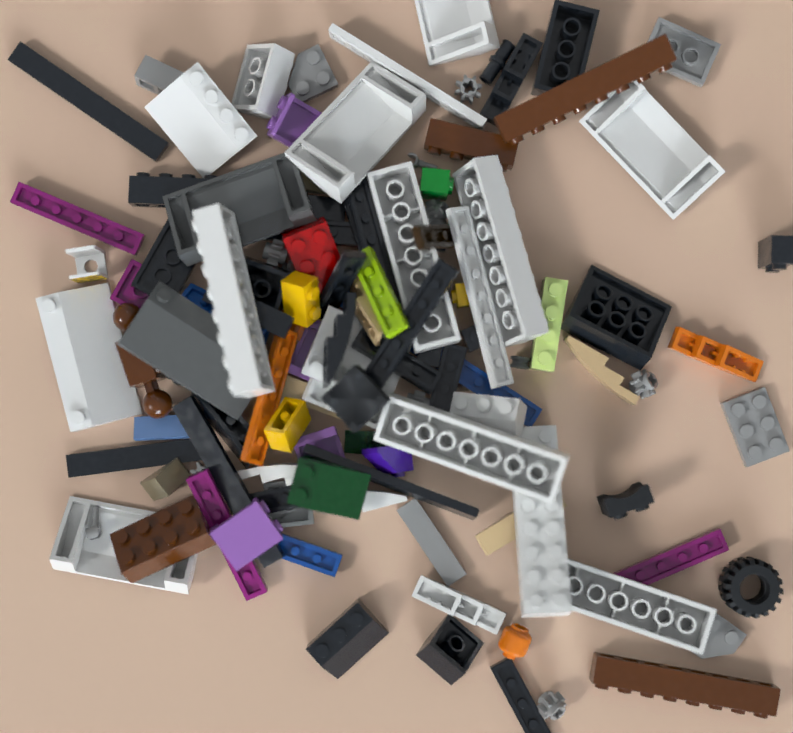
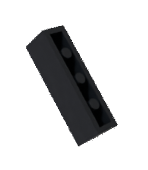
[128,172,218,208]
[191,392,268,469]

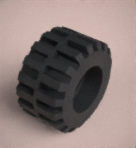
[718,557,784,618]

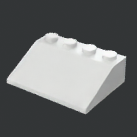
[145,62,257,178]
[301,305,412,395]

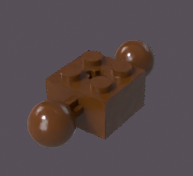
[113,302,173,419]

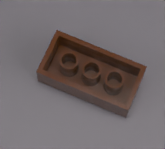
[110,495,216,584]

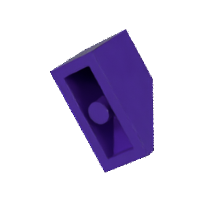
[362,446,414,477]

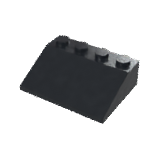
[561,265,672,371]

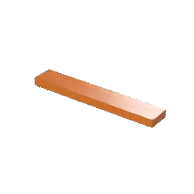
[240,330,299,467]

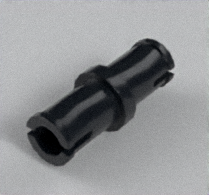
[479,39,515,85]

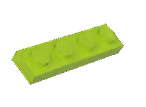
[358,246,409,339]

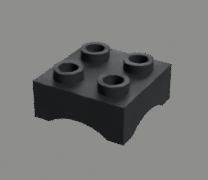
[321,365,391,433]
[597,482,654,520]

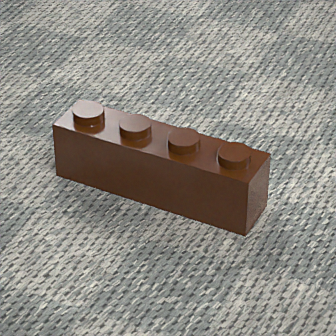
[424,118,519,172]

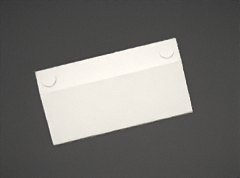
[414,0,500,66]
[285,61,426,203]
[579,80,726,220]
[35,283,143,432]
[49,496,198,595]

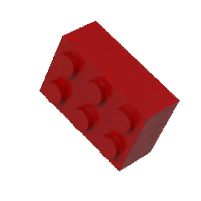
[281,216,340,296]

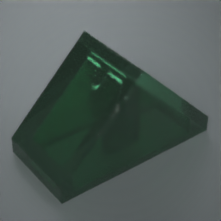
[344,430,388,454]

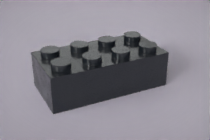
[531,0,600,96]

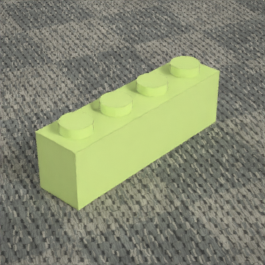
[529,277,568,372]

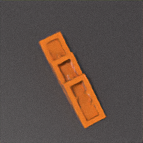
[667,326,764,383]

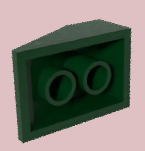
[287,455,372,520]

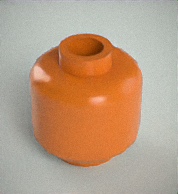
[498,623,532,660]

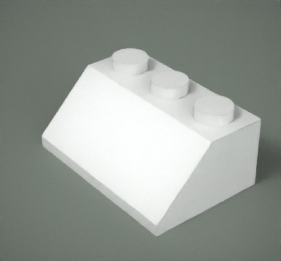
[231,43,295,119]
[450,392,527,437]

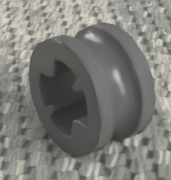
[510,356,531,370]

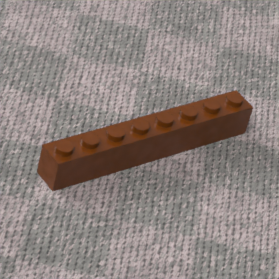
[493,34,677,145]
[589,652,781,719]

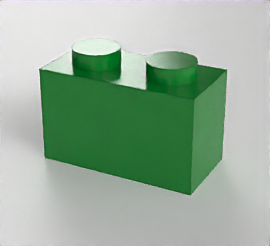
[420,167,454,201]

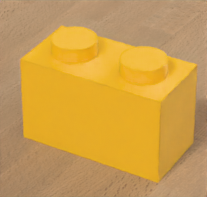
[281,271,321,328]
[264,397,311,453]

